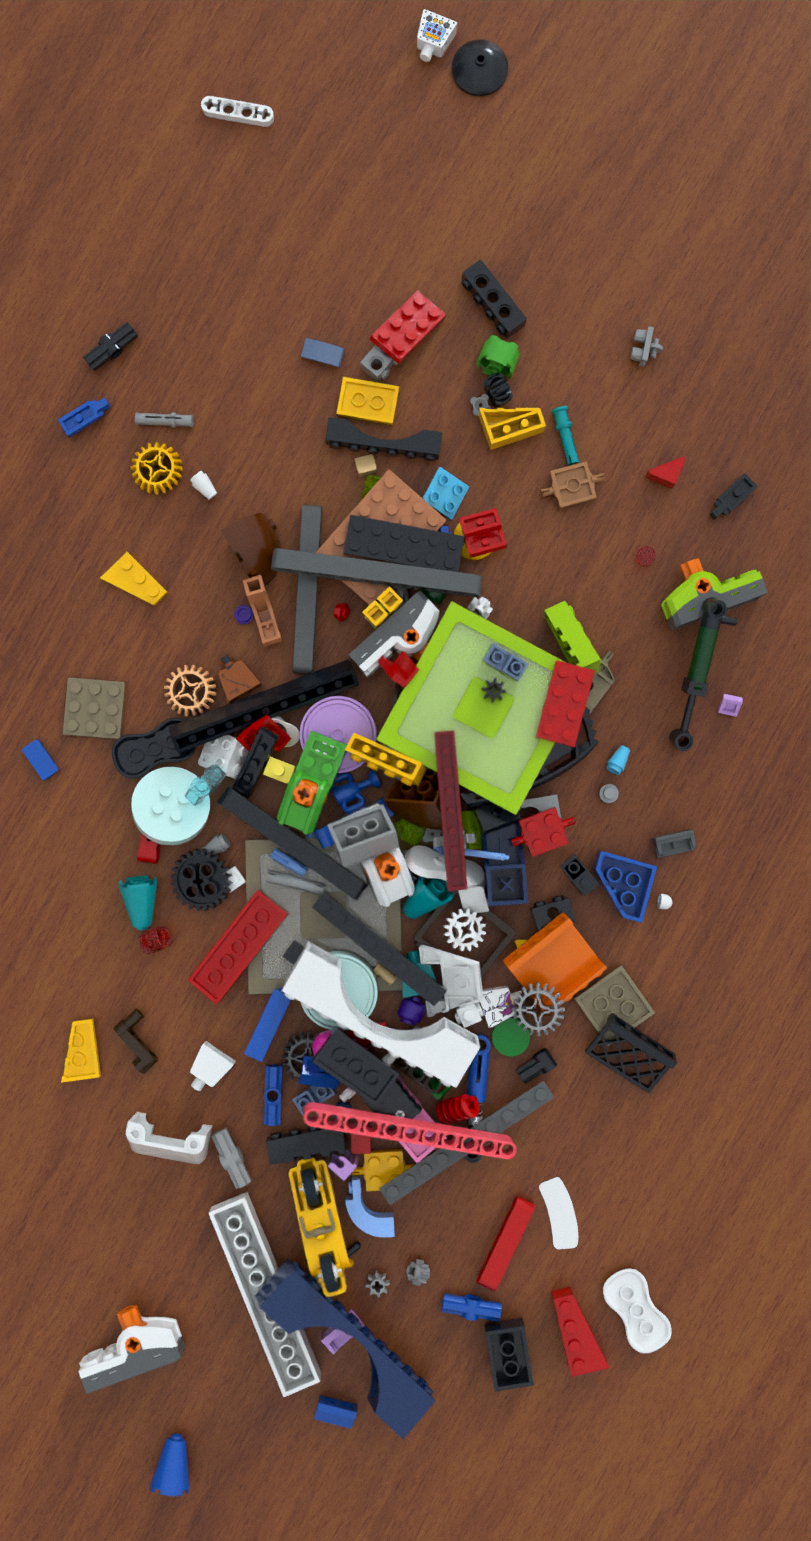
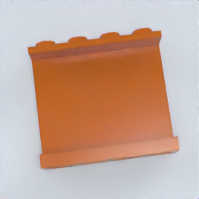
[502,912,607,1016]

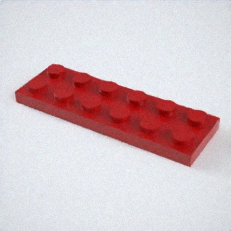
[188,889,289,1005]

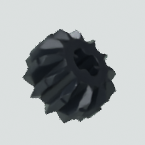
[483,372,513,407]

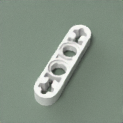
[201,96,274,127]

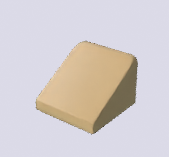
[354,454,377,477]

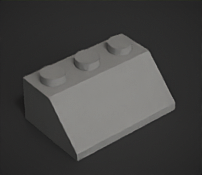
[327,804,399,868]

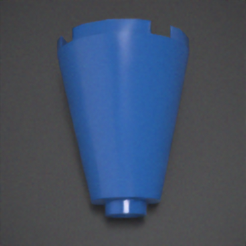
[150,1433,190,1496]

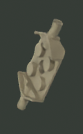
[585,650,615,714]

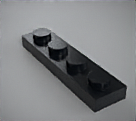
[232,726,279,799]

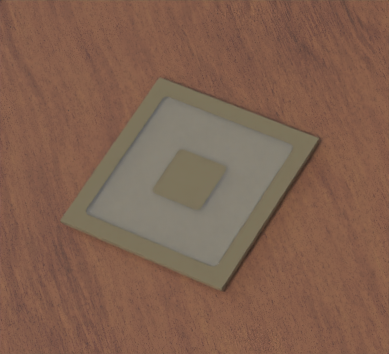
[245,836,403,994]

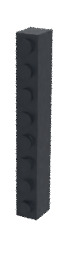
[312,892,448,1006]

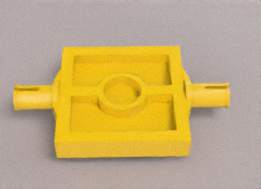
[352,1149,415,1191]

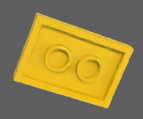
[337,377,399,425]

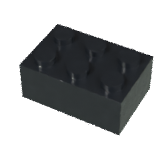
[484,1318,534,1391]

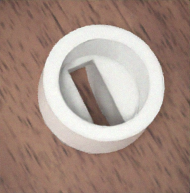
[657,893,673,910]

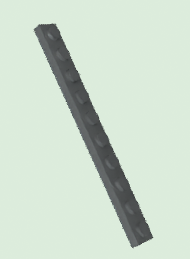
[379,1080,554,1205]

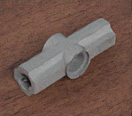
[211,1128,252,1189]

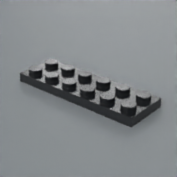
[343,515,465,572]

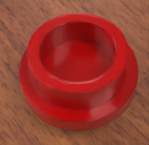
[334,603,350,622]

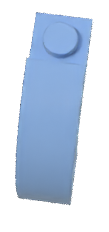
[345,1175,395,1237]

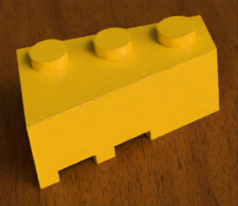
[478,408,546,450]

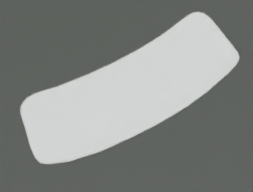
[539,1177,578,1249]

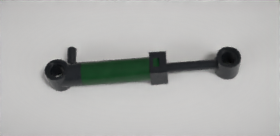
[669,597,737,751]

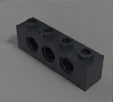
[461,259,527,339]

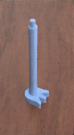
[433,836,509,860]

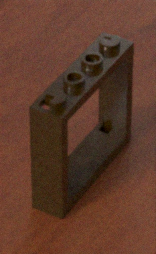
[413,890,517,977]

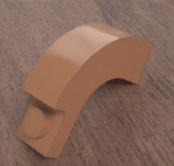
[242,575,282,647]

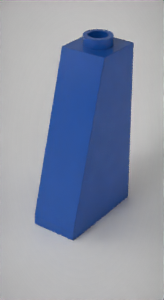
[244,987,291,1062]

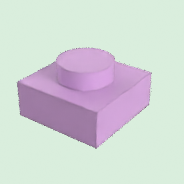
[718,694,743,717]

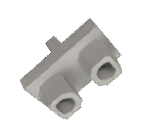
[630,326,663,367]

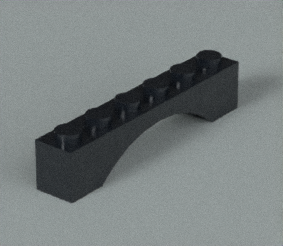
[326,417,442,461]

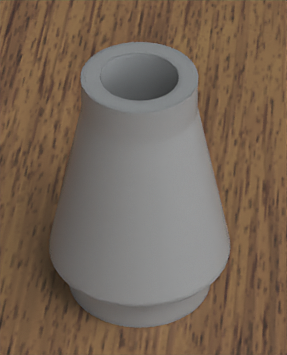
[201,834,231,855]

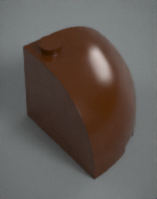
[221,513,282,586]
[384,766,463,830]

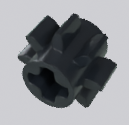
[481,678,506,703]

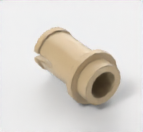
[373,962,397,985]

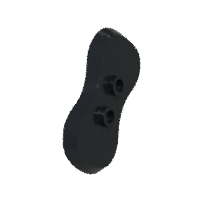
[111,718,196,778]

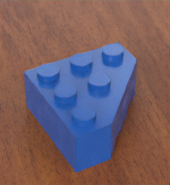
[593,850,657,923]

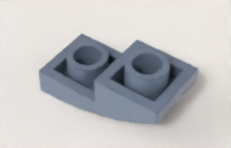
[301,338,345,368]
[482,643,528,681]
[292,1086,337,1116]

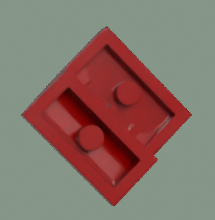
[459,508,507,558]
[236,715,291,753]

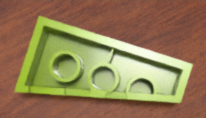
[544,601,601,674]

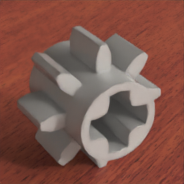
[406,1259,430,1286]
[365,1270,390,1298]

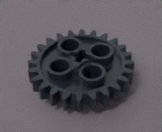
[170,848,233,911]

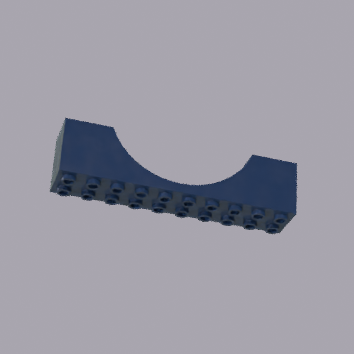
[479,795,528,906]
[255,1259,435,1439]

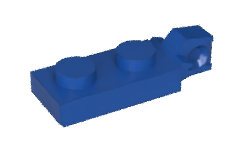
[58,397,111,438]

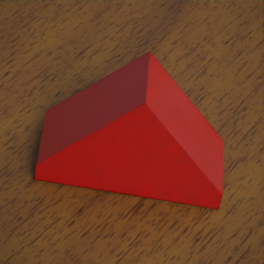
[646,456,686,489]

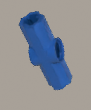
[264,1064,283,1126]
[441,1293,502,1322]

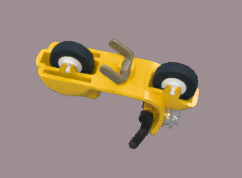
[289,1157,361,1297]

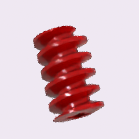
[436,1094,480,1125]

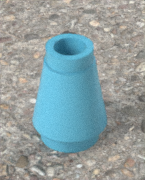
[606,745,630,775]

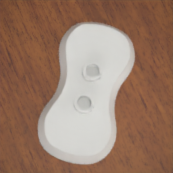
[405,845,485,889]
[603,1268,672,1353]

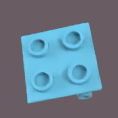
[422,467,470,520]

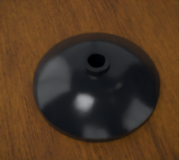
[452,40,508,96]

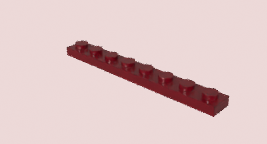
[434,730,468,891]

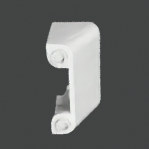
[126,1112,213,1164]

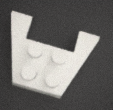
[419,945,483,1017]

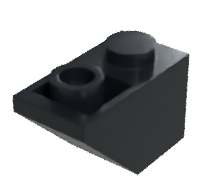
[560,854,599,896]

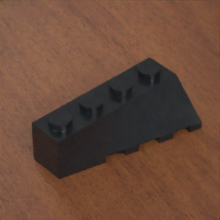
[266,1126,348,1165]

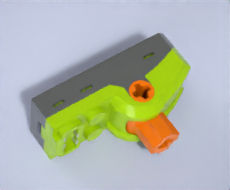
[661,558,768,631]

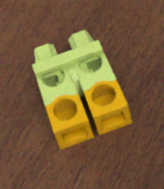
[362,586,403,629]

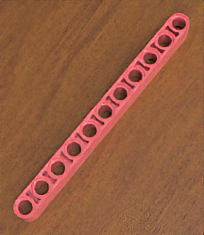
[303,1102,517,1159]

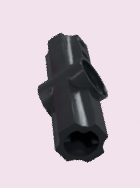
[83,322,138,371]

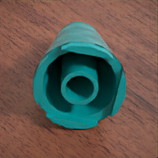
[118,875,158,930]
[403,876,454,919]

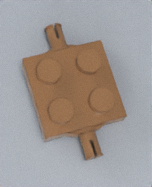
[541,461,605,509]

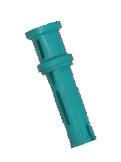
[551,406,579,466]

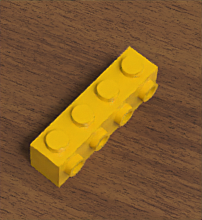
[345,732,427,786]

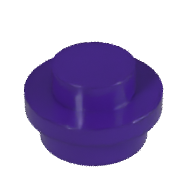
[234,605,254,624]

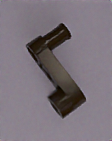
[114,1008,159,1074]

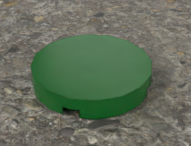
[492,1017,530,1057]

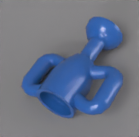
[332,770,381,814]

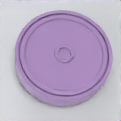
[300,696,377,773]

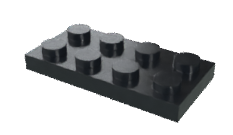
[312,1027,400,1106]

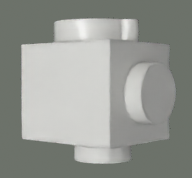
[454,1002,485,1028]

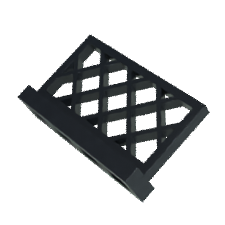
[585,1013,677,1093]

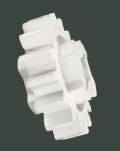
[443,909,486,951]

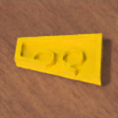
[100,552,168,606]
[61,1018,101,1083]

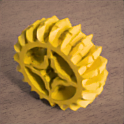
[131,442,183,495]

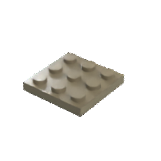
[63,677,126,739]
[574,965,655,1046]

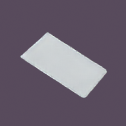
[458,887,489,914]

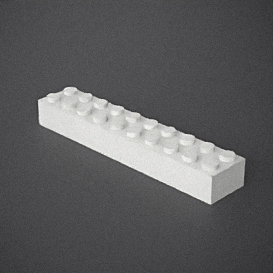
[208,1192,322,1397]

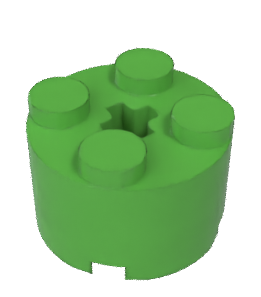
[476,335,520,379]

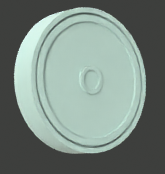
[131,767,210,845]
[301,951,378,1031]

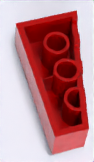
[551,1287,609,1377]

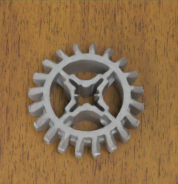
[512,982,565,1036]

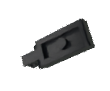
[709,473,758,520]

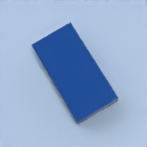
[21,739,60,781]

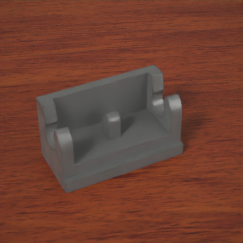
[652,830,697,858]

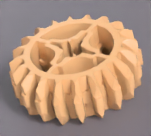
[164,665,216,717]

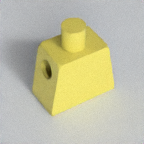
[262,757,297,784]

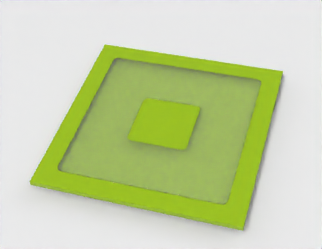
[376,601,564,815]

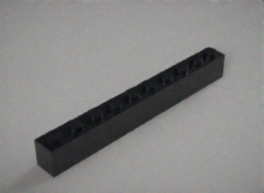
[168,659,359,753]

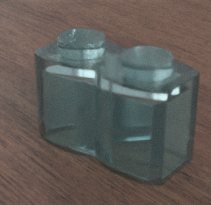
[185,764,226,806]

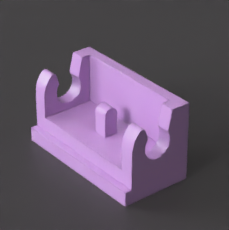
[328,1149,358,1181]
[321,1309,364,1355]

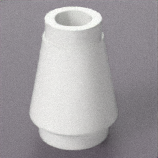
[190,471,217,500]

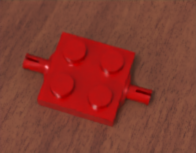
[511,807,576,857]

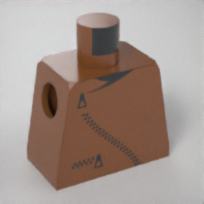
[218,654,262,703]

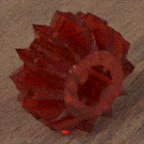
[138,926,173,954]

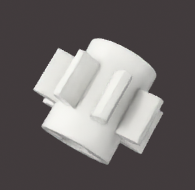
[467,597,493,619]

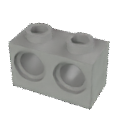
[360,345,398,383]

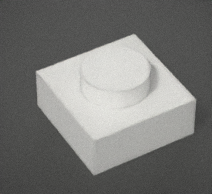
[227,866,246,893]

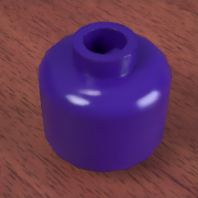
[398,996,426,1026]

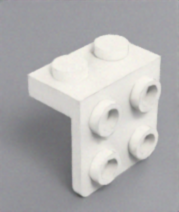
[198,735,249,779]

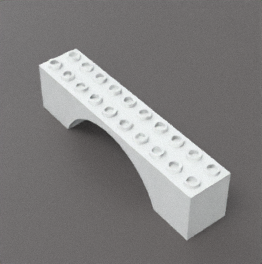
[282,941,480,1088]

